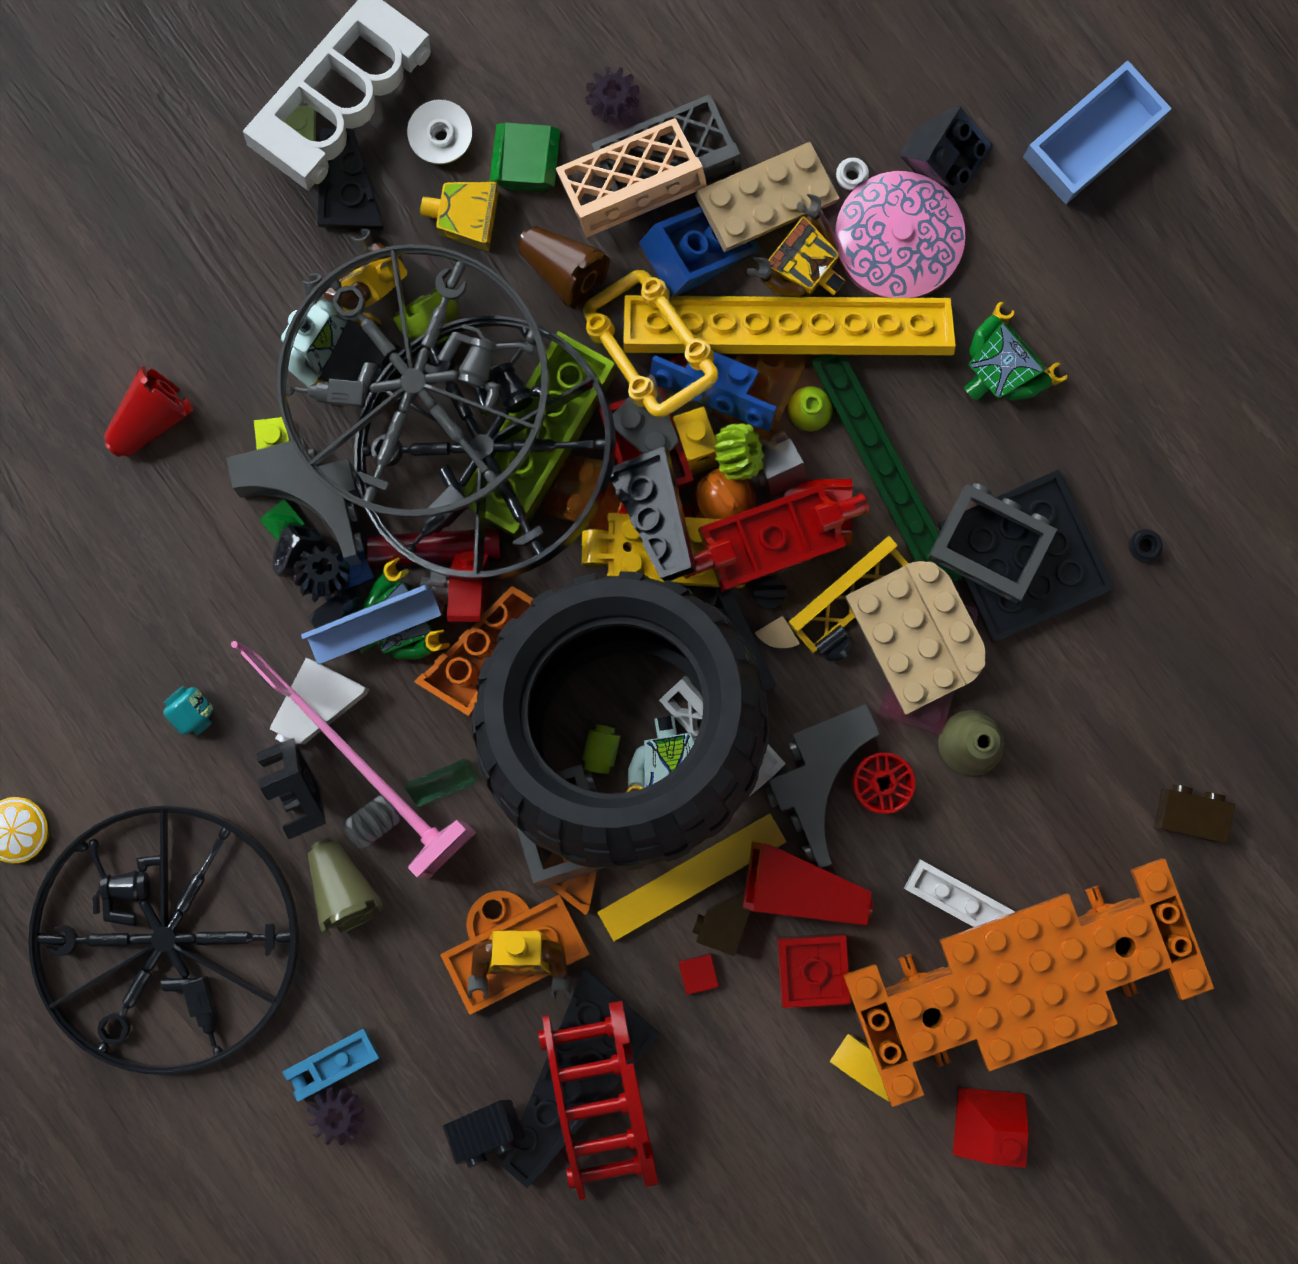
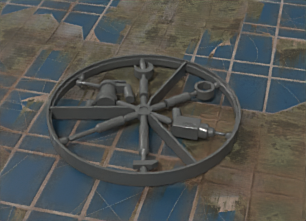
[277,244,550,518]

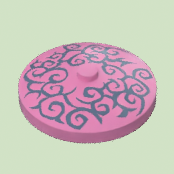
[834,171,965,298]

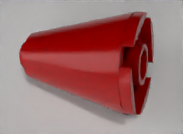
[104,366,194,457]

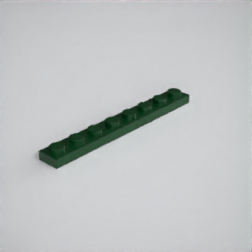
[810,354,962,583]

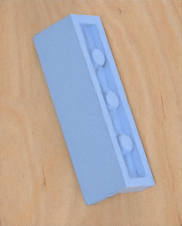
[301,584,443,664]

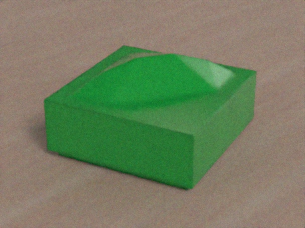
[259,499,306,541]

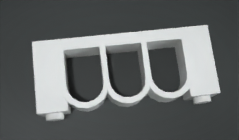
[243,0,431,191]

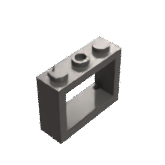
[927,483,1057,603]
[516,764,605,890]

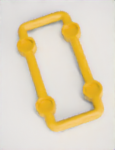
[583,270,719,417]

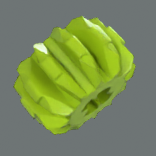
[713,423,765,480]

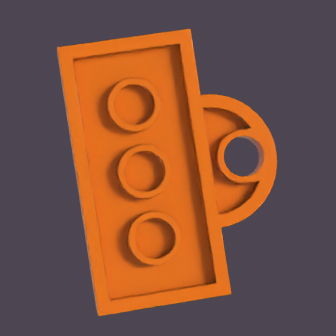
[440,890,590,1015]

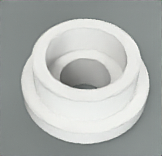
[836,158,869,191]

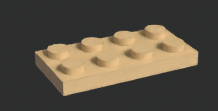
[695,142,839,252]

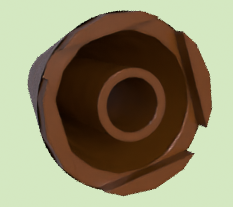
[518,226,610,310]

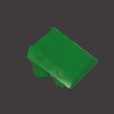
[489,123,561,193]

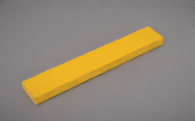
[597,813,786,942]

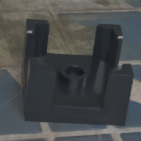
[257,738,326,840]

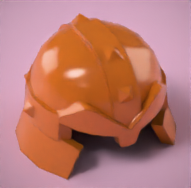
[691,468,756,519]

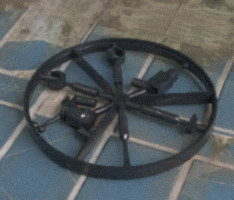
[354,315,616,581]
[28,805,299,1075]

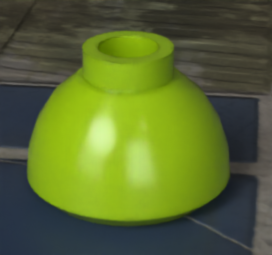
[787,386,833,432]

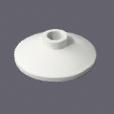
[407,100,472,164]

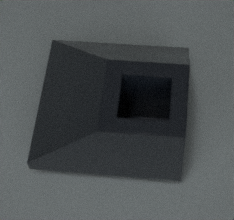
[899,106,993,199]

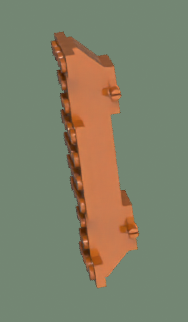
[843,858,1214,1107]

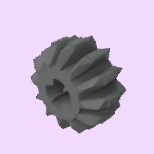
[343,795,402,848]

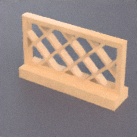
[556,118,707,238]

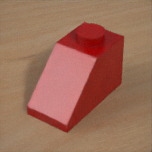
[447,551,492,622]

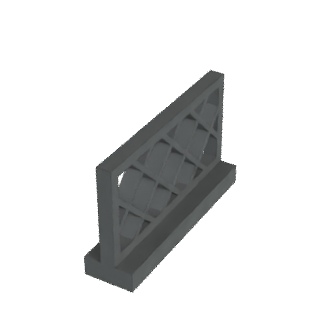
[592,94,741,192]

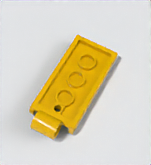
[581,513,745,588]

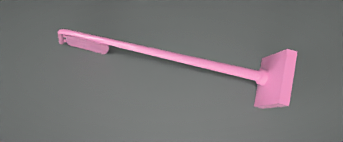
[231,641,477,879]

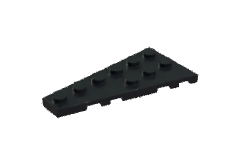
[502,967,660,1188]

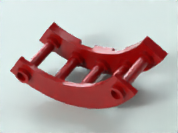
[538,1001,659,1201]

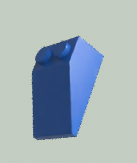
[639,206,761,298]

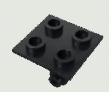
[319,319,403,406]

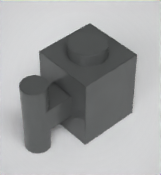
[755,430,808,497]

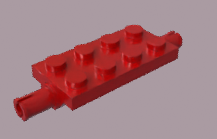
[683,484,869,592]

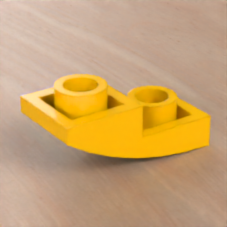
[830,1034,889,1102]

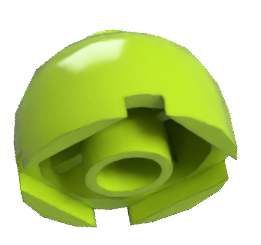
[391,288,459,345]

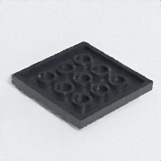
[937,469,1114,643]

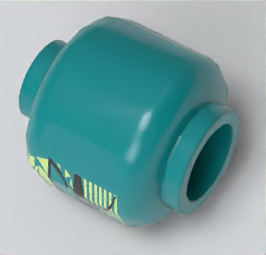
[163,686,213,736]

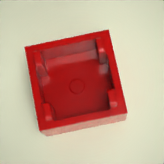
[776,933,851,1008]

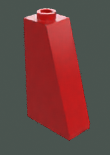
[743,841,873,925]

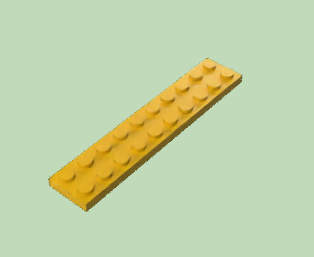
[624,295,956,355]

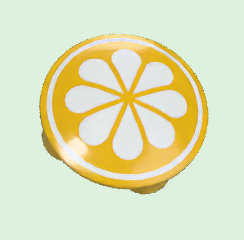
[0,797,50,863]

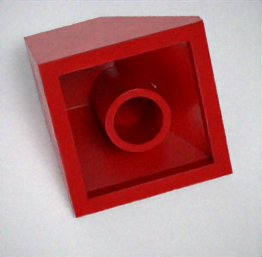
[952,1087,1029,1168]

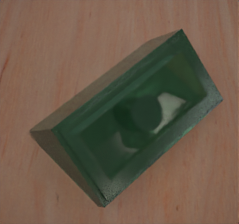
[404,758,477,806]

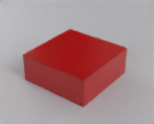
[678,953,719,995]

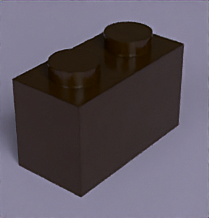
[1154,784,1235,844]

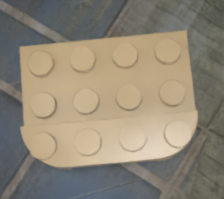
[845,561,985,715]

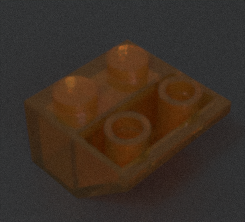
[542,453,622,532]

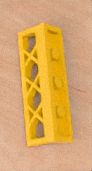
[788,536,909,654]

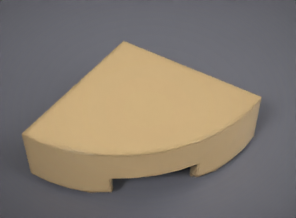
[754,616,800,649]

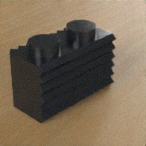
[443,1100,525,1168]

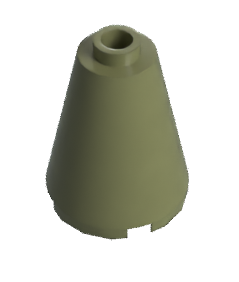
[938,710,1005,776]
[308,838,385,936]

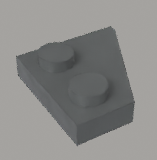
[613,374,679,455]

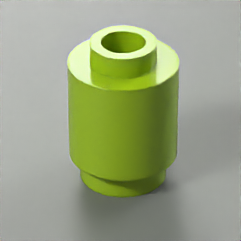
[582,724,620,774]

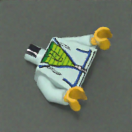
[281,299,382,387]
[626,715,697,793]

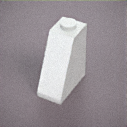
[270,658,370,745]

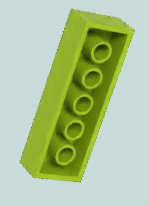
[463,331,618,539]

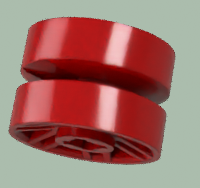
[850,752,915,814]

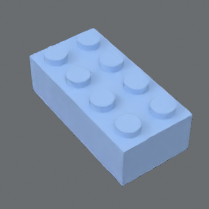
[1023,60,1172,205]

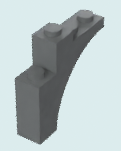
[226,438,365,566]
[764,704,880,868]

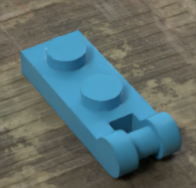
[282,1027,381,1102]

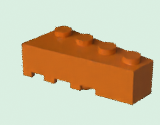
[413,586,533,718]

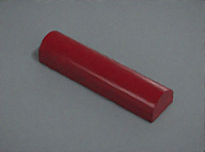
[367,528,502,569]

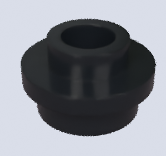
[1129,529,1163,562]

